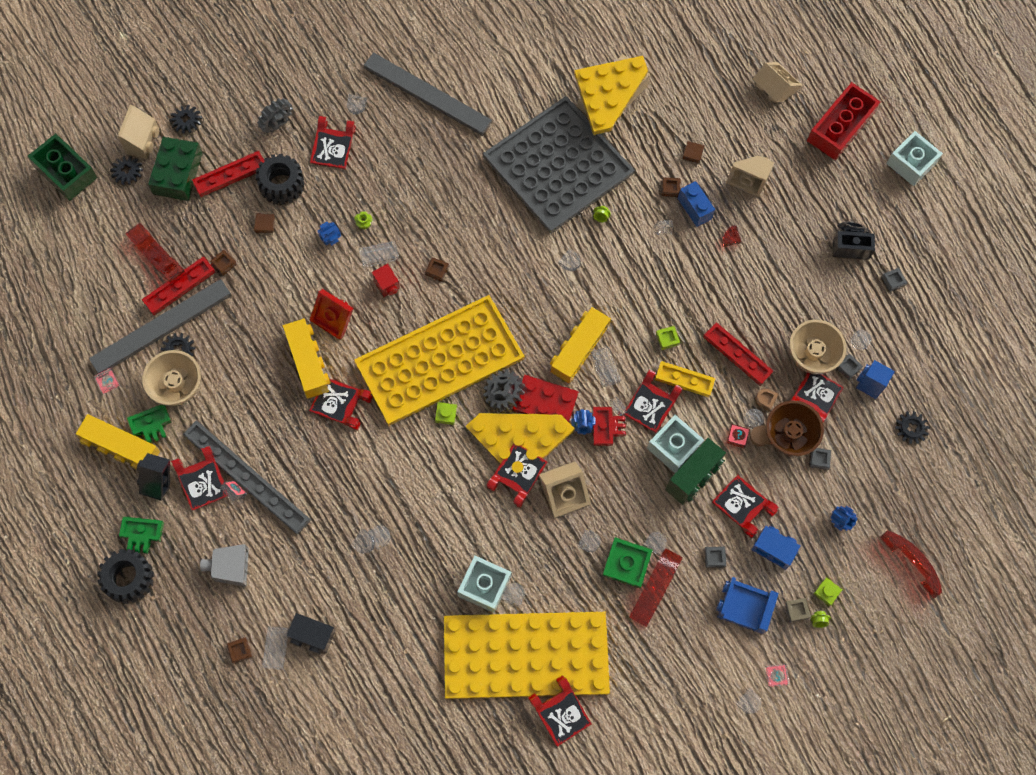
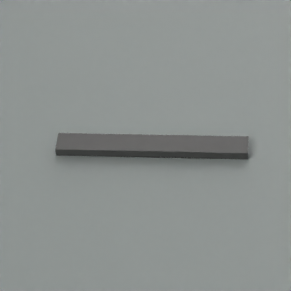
[364,52,492,136]
[89,279,232,375]
[183,420,311,535]

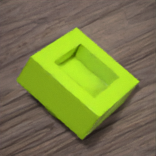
[656,326,680,350]
[435,402,457,425]
[813,577,842,607]

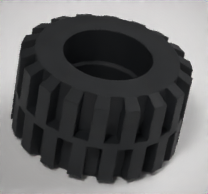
[256,154,304,205]
[97,549,154,604]

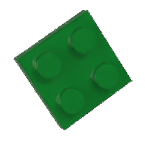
[602,537,653,588]

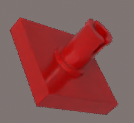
[309,289,354,340]

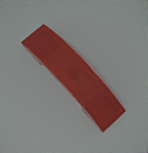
[125,223,185,283]
[879,530,942,599]
[629,548,683,627]

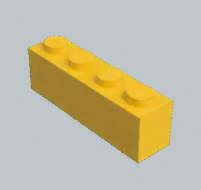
[550,307,611,384]
[283,318,331,399]
[76,414,160,470]

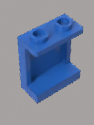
[716,577,779,634]

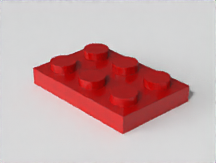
[512,374,579,422]

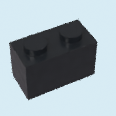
[833,231,875,260]
[137,453,170,501]
[286,613,336,655]

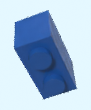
[678,181,715,227]
[856,360,895,399]
[751,526,801,570]

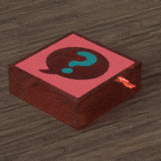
[726,424,750,449]

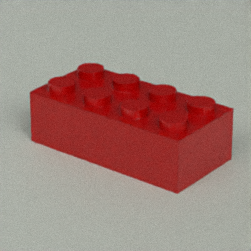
[807,82,881,161]

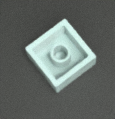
[886,131,943,186]
[647,415,704,473]
[457,556,511,613]

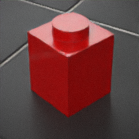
[372,264,400,297]

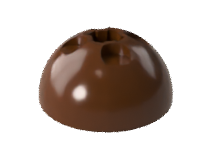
[766,400,824,457]

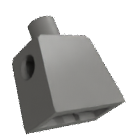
[200,544,249,586]

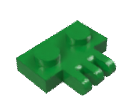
[127,404,172,443]
[119,517,164,554]

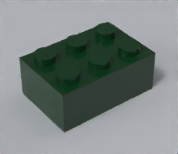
[27,133,97,201]
[148,136,203,201]
[665,438,726,505]

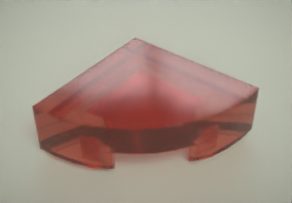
[722,225,741,247]

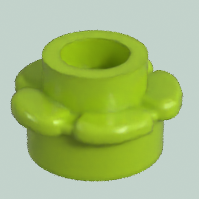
[593,206,611,223]
[354,211,373,229]
[810,611,831,628]

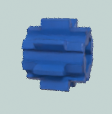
[317,222,341,246]
[571,409,596,435]
[830,506,857,531]

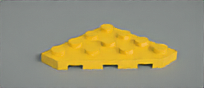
[574,56,648,135]
[465,413,575,473]

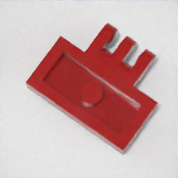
[592,407,626,446]

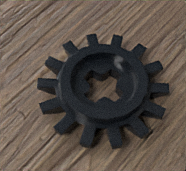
[169,105,202,134]
[110,155,144,185]
[837,221,870,233]
[160,333,195,356]
[895,411,930,444]

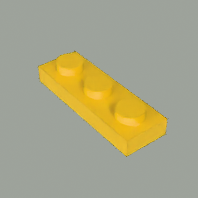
[655,361,716,398]

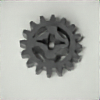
[257,98,293,133]
[483,370,525,411]

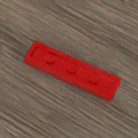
[192,151,265,198]
[141,256,216,316]
[703,322,774,386]

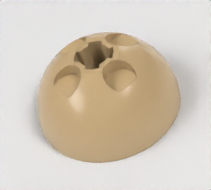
[789,320,846,374]
[142,350,201,406]

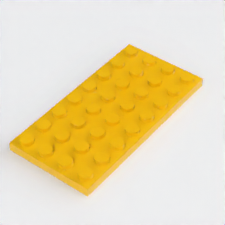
[354,295,525,426]
[444,611,610,699]

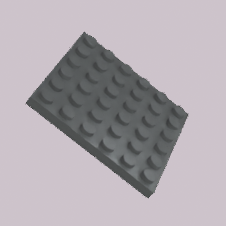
[483,96,635,234]

